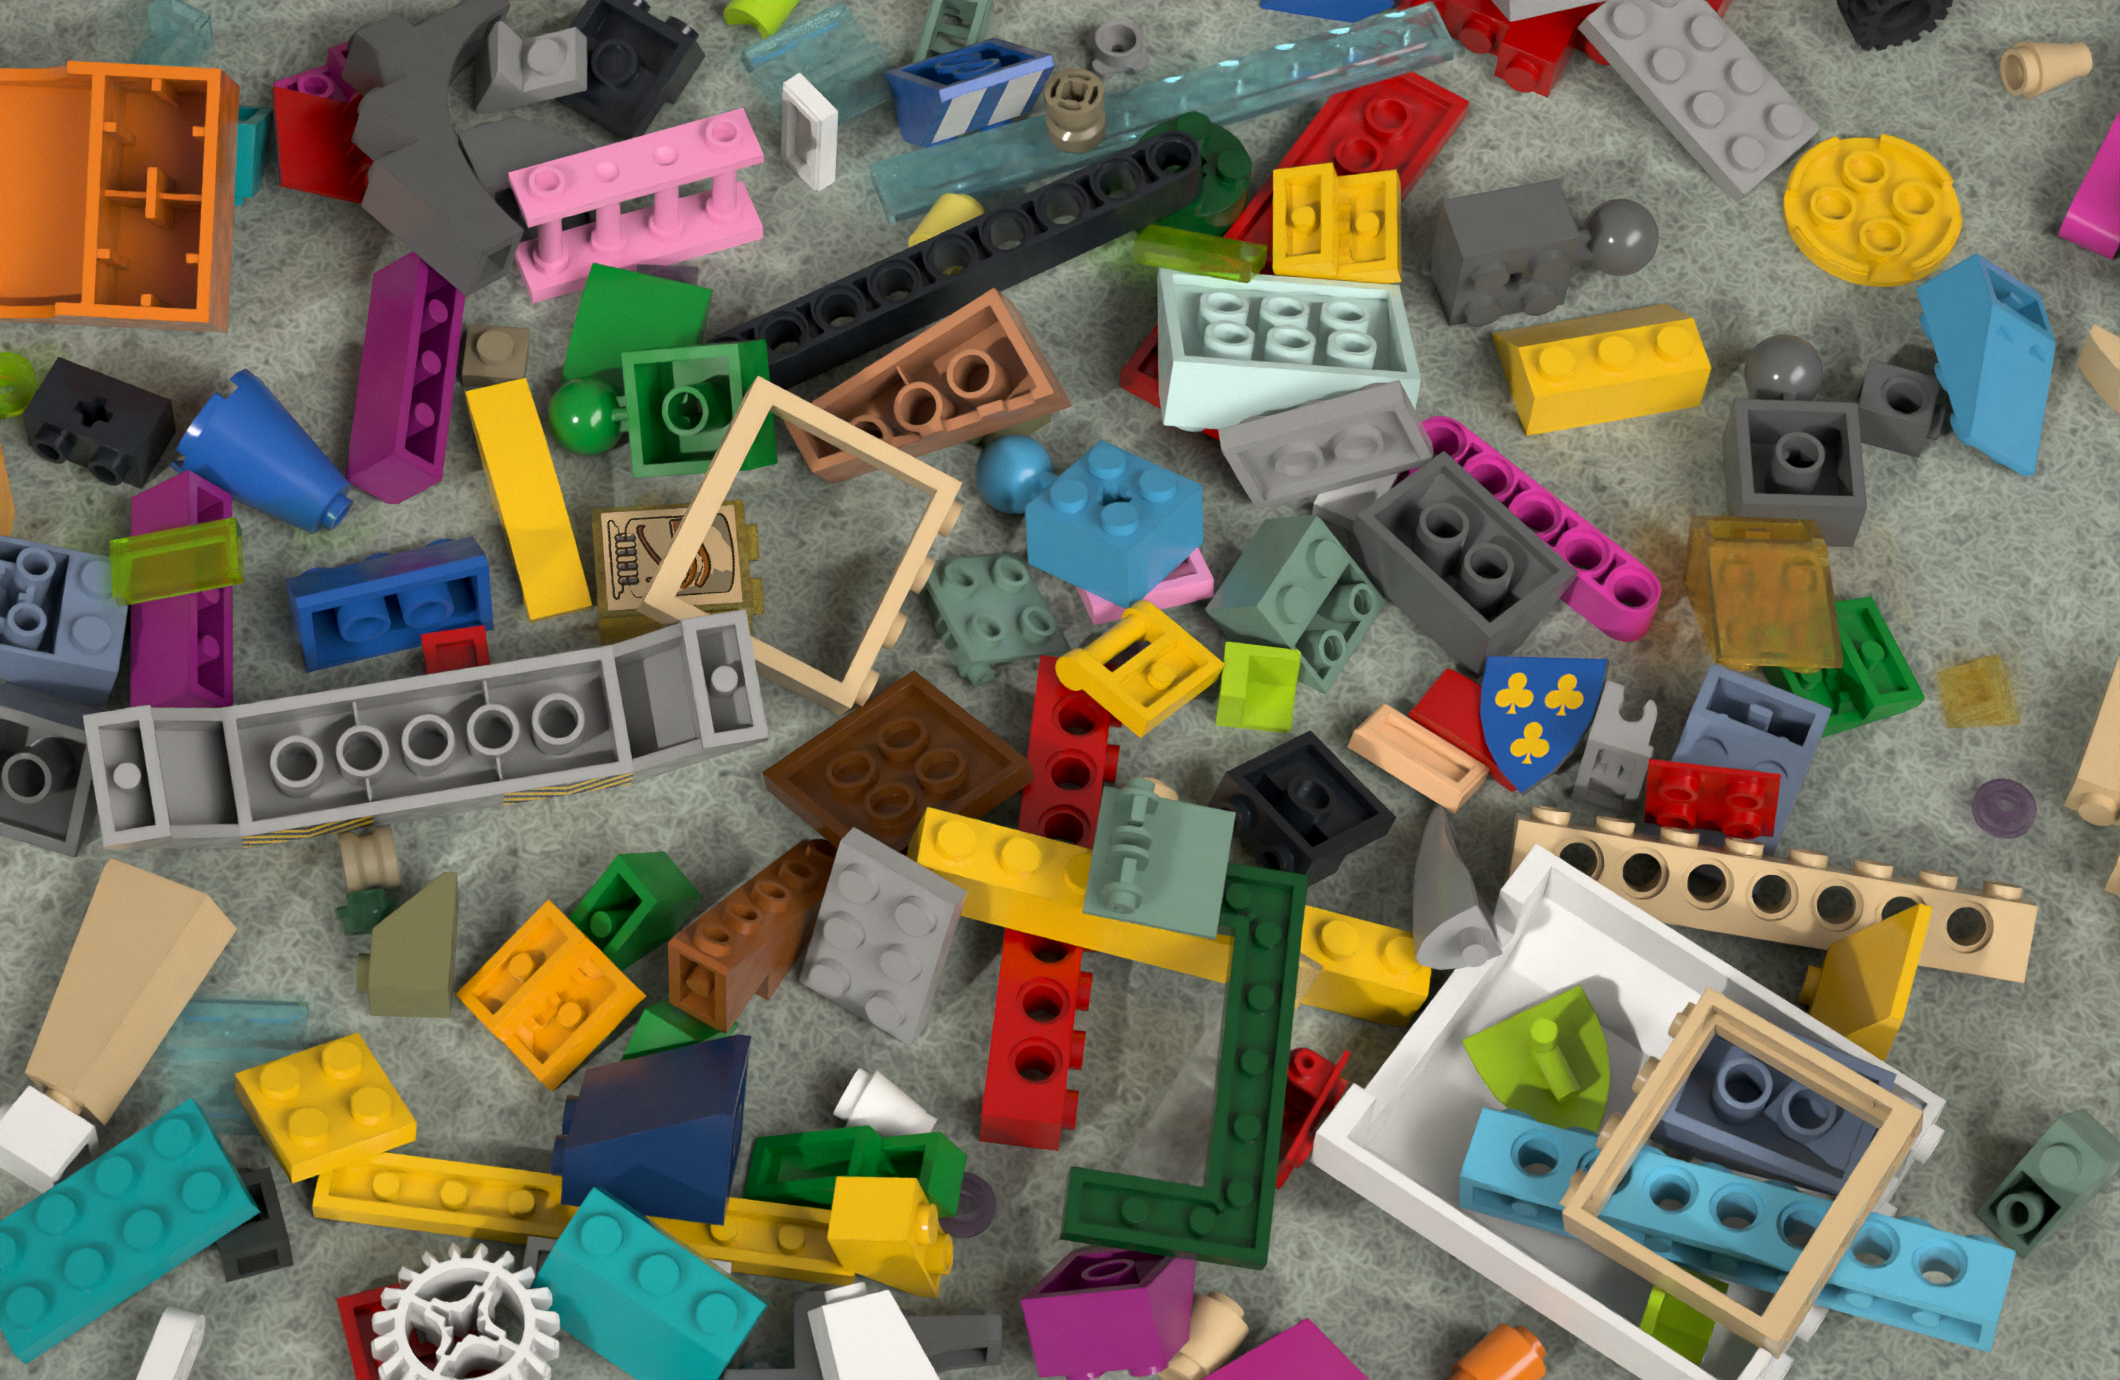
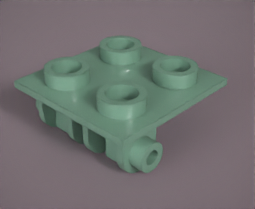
[918,552,1071,686]
[1082,778,1236,940]

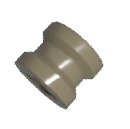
[338,824,401,898]

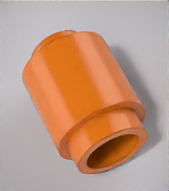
[1448,1323,1546,1380]

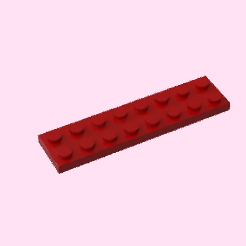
[1119,48,1470,442]

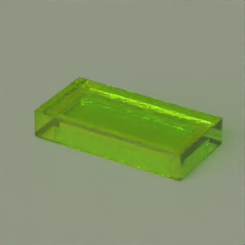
[1132,224,1267,284]
[110,517,245,607]

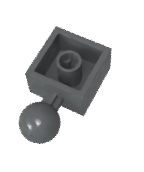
[1428,179,1659,327]
[1722,334,1867,547]

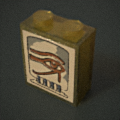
[591,500,764,647]

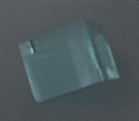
[127,0,215,68]

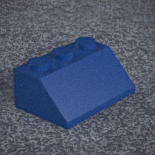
[285,536,494,673]

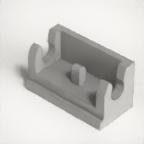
[1571,680,1657,818]

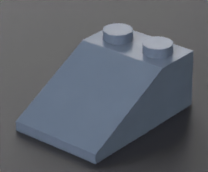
[1649,1025,1897,1197]

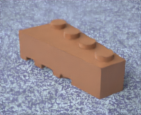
[783,288,1073,483]

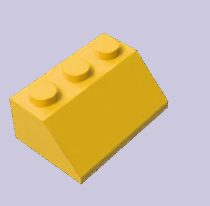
[1492,303,1711,436]

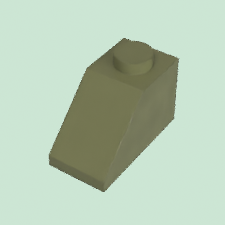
[356,872,460,1018]

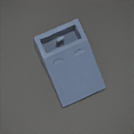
[0,535,135,707]
[1639,662,1832,899]

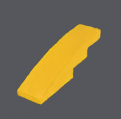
[465,378,592,624]

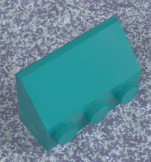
[530,1187,772,1380]

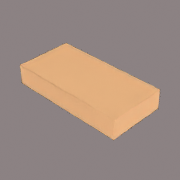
[1347,703,1490,814]

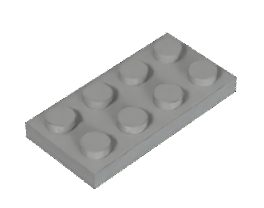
[1578,0,1821,202]

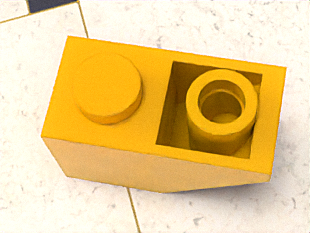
[827,1176,953,1299]

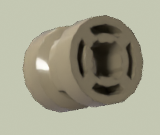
[1044,68,1106,153]

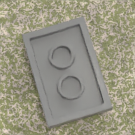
[1218,380,1434,508]
[799,827,968,1046]

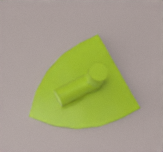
[1461,985,1611,1134]

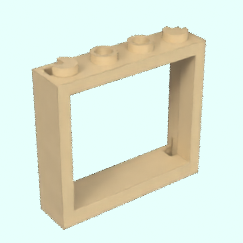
[636,376,963,716]
[1559,987,1924,1359]

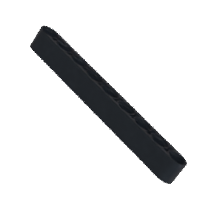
[706,130,1204,390]

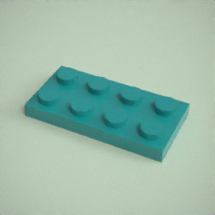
[0,1097,260,1364]

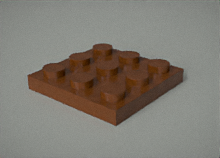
[762,670,1035,857]

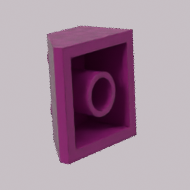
[1020,1247,1196,1380]

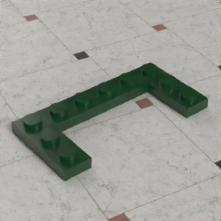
[1059,862,1308,1271]

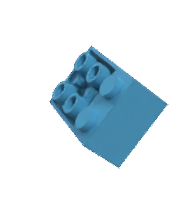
[1916,253,2056,476]

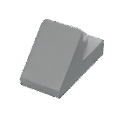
[475,21,587,114]

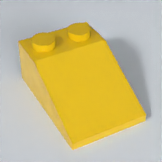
[1798,903,1933,1062]

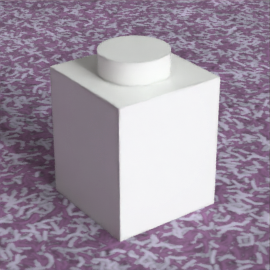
[0,1085,101,1194]

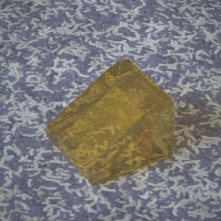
[1937,653,2021,728]

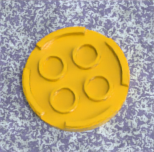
[1783,133,1963,287]

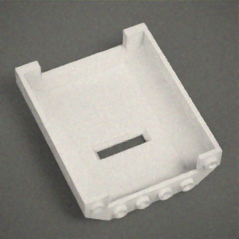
[1309,844,1946,1380]

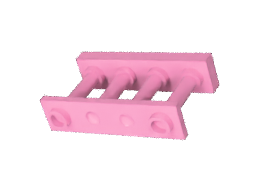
[508,108,764,303]

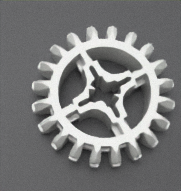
[371,1242,560,1380]

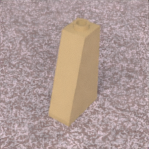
[25,858,237,1126]

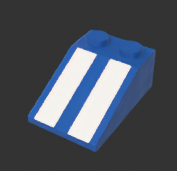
[885,37,1055,152]

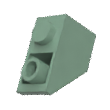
[1975,1108,2120,1260]

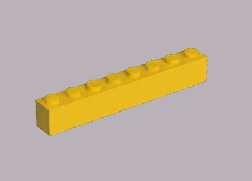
[907,807,1431,1027]

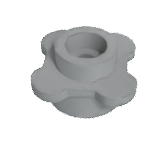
[1085,20,1150,78]

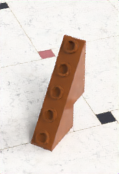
[668,839,838,1034]

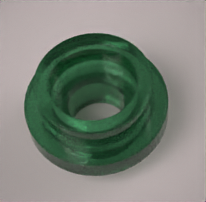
[334,889,401,936]

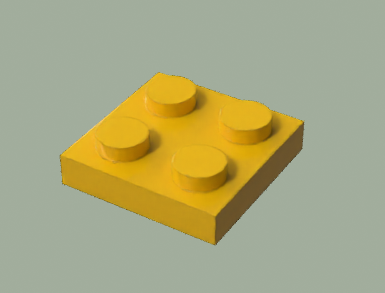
[235,1032,417,1184]

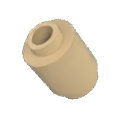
[1157,1291,1249,1380]

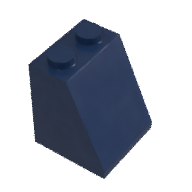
[551,1034,751,1226]

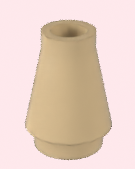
[2000,41,2092,99]

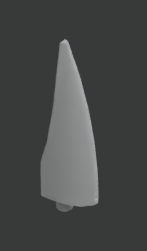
[1413,801,1503,970]

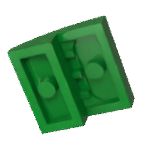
[560,263,714,395]
[1749,596,1925,738]

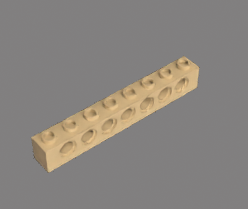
[1504,805,2038,983]

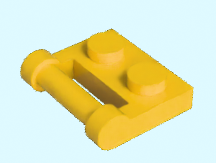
[1055,600,1225,738]

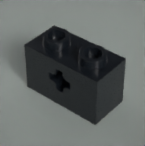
[23,357,176,489]

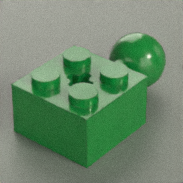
[547,339,778,478]

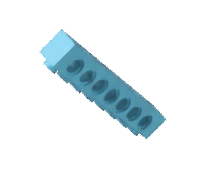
[1459,1107,2016,1353]

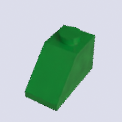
[568,851,703,971]

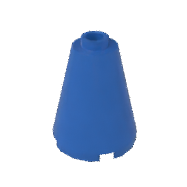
[171,368,353,534]

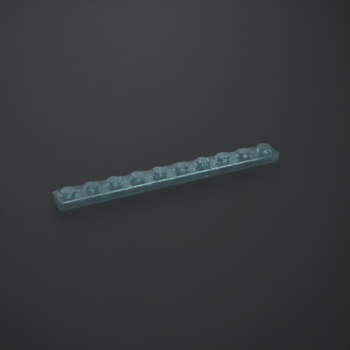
[869,1,1454,224]

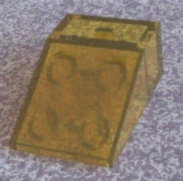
[1682,515,1843,673]

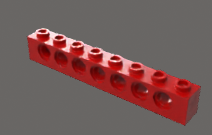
[979,655,1122,1151]

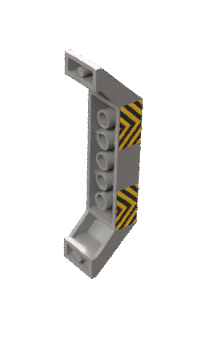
[83,609,769,849]

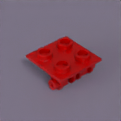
[271,86,374,204]
[1644,759,1781,840]
[1275,1047,1351,1190]

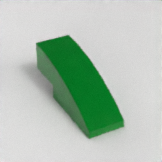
[743,1125,967,1218]

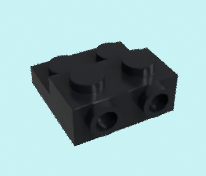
[553,0,706,140]
[1208,730,1397,887]

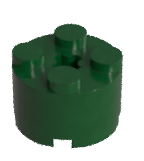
[1127,111,1252,255]

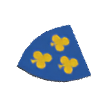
[1480,656,1609,796]

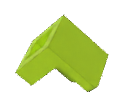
[1215,641,1301,734]
[1639,1263,1730,1368]

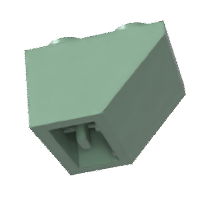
[1205,514,1386,694]

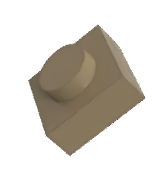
[462,324,531,387]

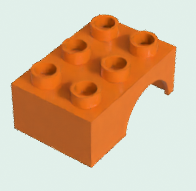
[0,61,240,333]

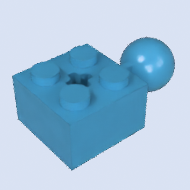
[975,434,1204,609]

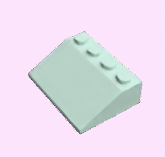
[1157,267,1421,432]

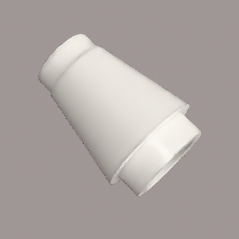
[833,1068,938,1137]

